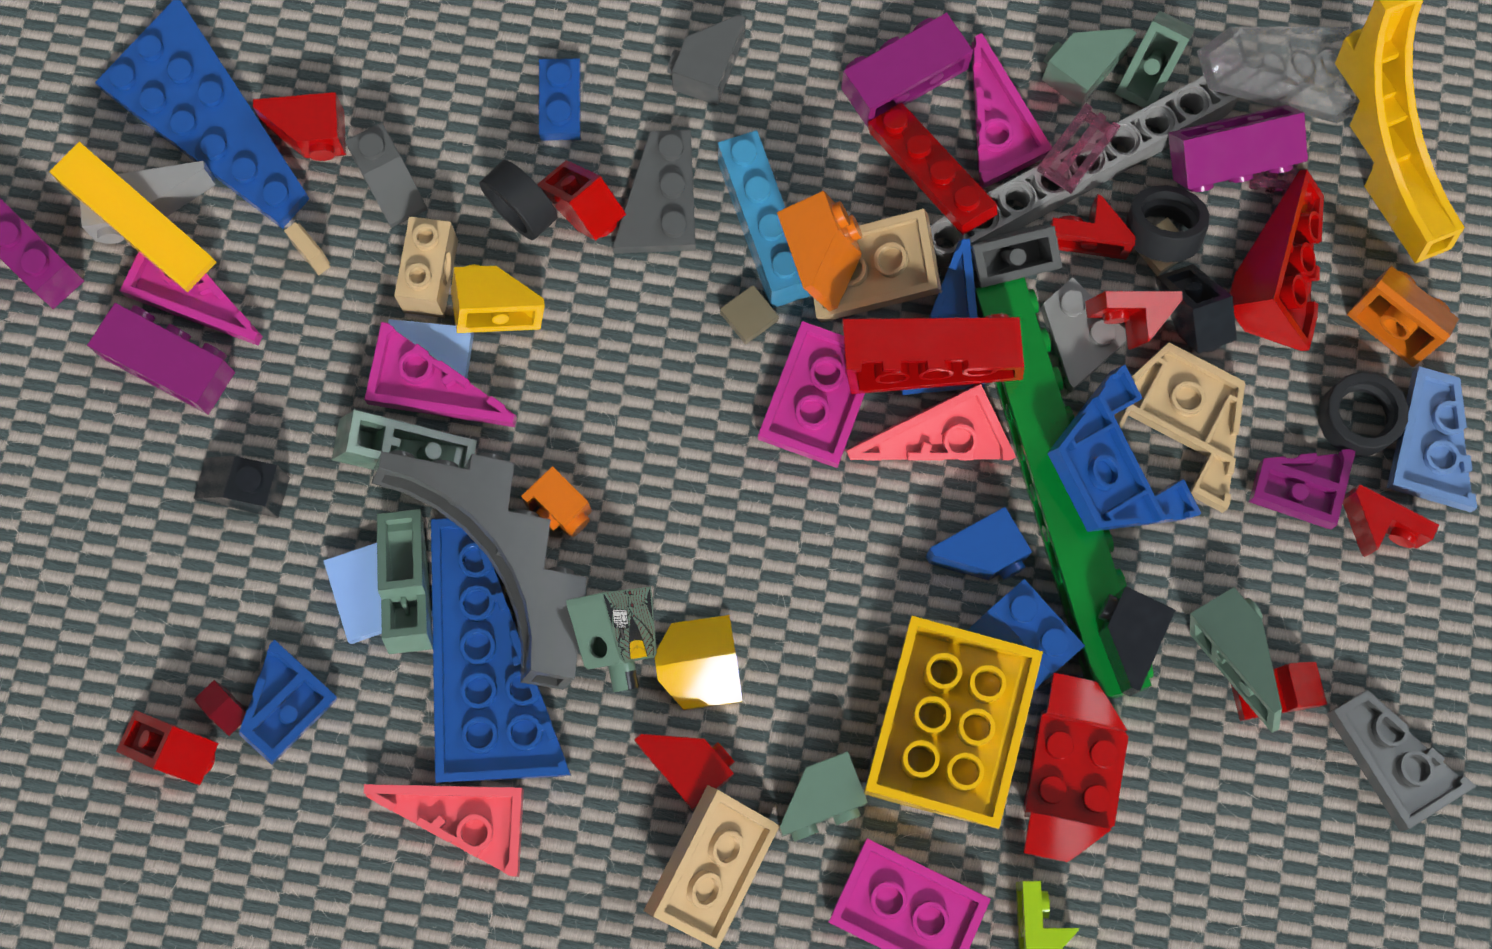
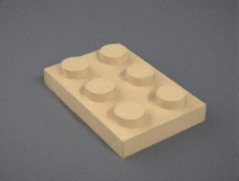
[813,209,942,323]
[643,785,780,949]

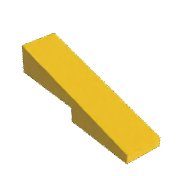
[49,142,217,293]

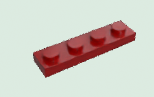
[868,102,997,235]

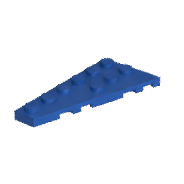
[95,0,309,229]
[431,518,572,784]

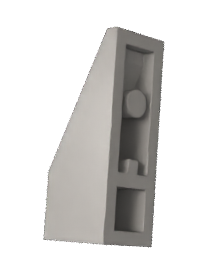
[79,161,216,244]

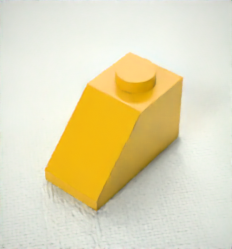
[451,264,545,333]

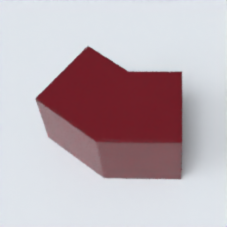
[194,680,247,736]

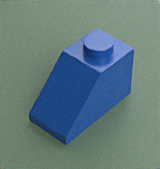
[925,507,1032,581]

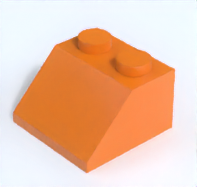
[777,191,863,312]
[1347,266,1459,367]

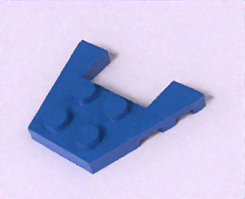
[1047,365,1202,532]

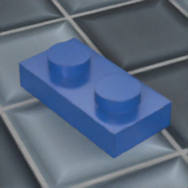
[539,58,581,141]

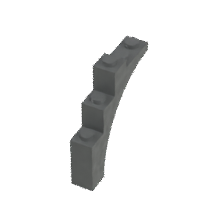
[372,450,587,690]

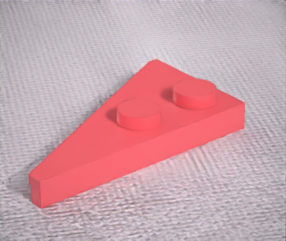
[845,384,1016,460]
[364,784,524,877]

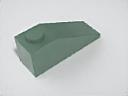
[331,410,477,470]
[1190,587,1282,733]

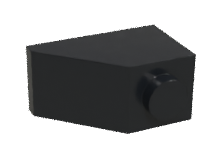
[1155,264,1237,354]
[194,456,290,518]
[1098,586,1176,697]

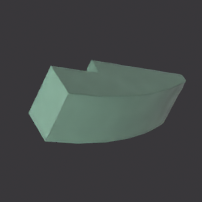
[377,509,433,654]

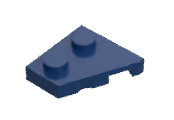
[239,640,337,765]

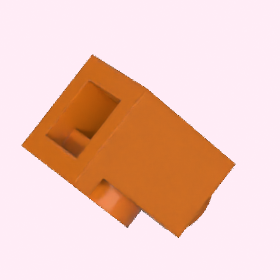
[521,466,592,537]

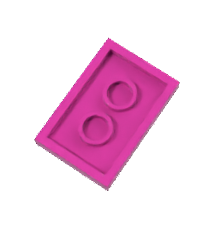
[758,321,865,468]
[828,838,991,949]

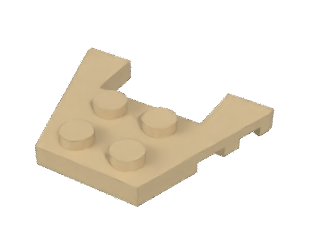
[1114,342,1245,513]

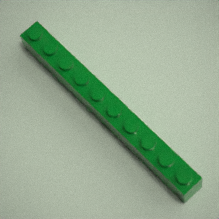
[975,277,1154,700]

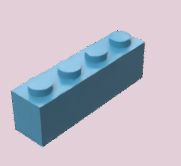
[718,130,810,308]

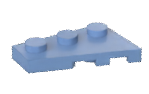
[1387,366,1477,512]

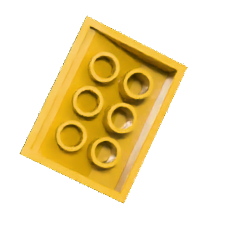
[864,616,1043,829]

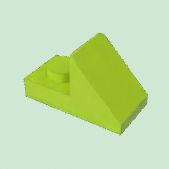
[1016,881,1080,949]

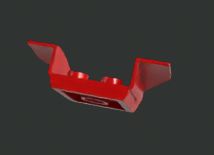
[1023,673,1129,862]

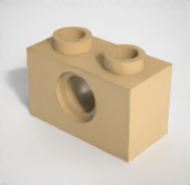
[394,217,458,318]

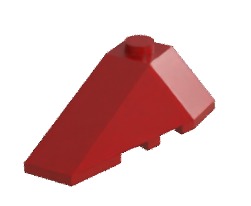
[1229,169,1324,351]

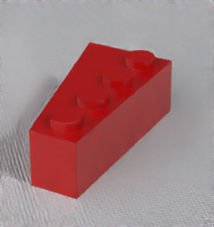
[843,314,1024,394]

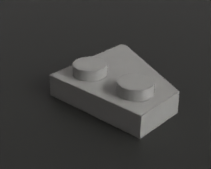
[1040,277,1127,392]

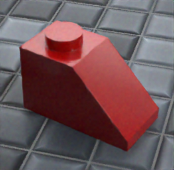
[253,92,346,161]
[537,160,626,241]
[116,710,219,785]
[634,734,735,812]

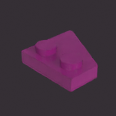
[1249,449,1356,530]

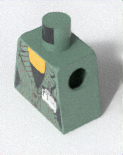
[566,587,657,692]

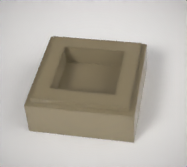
[720,285,779,345]

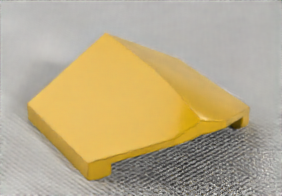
[655,615,742,710]

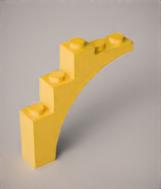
[1335,0,1465,264]

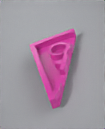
[971,33,1053,189]
[119,252,263,346]
[364,322,517,427]

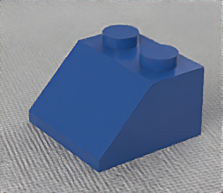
[967,579,1085,690]

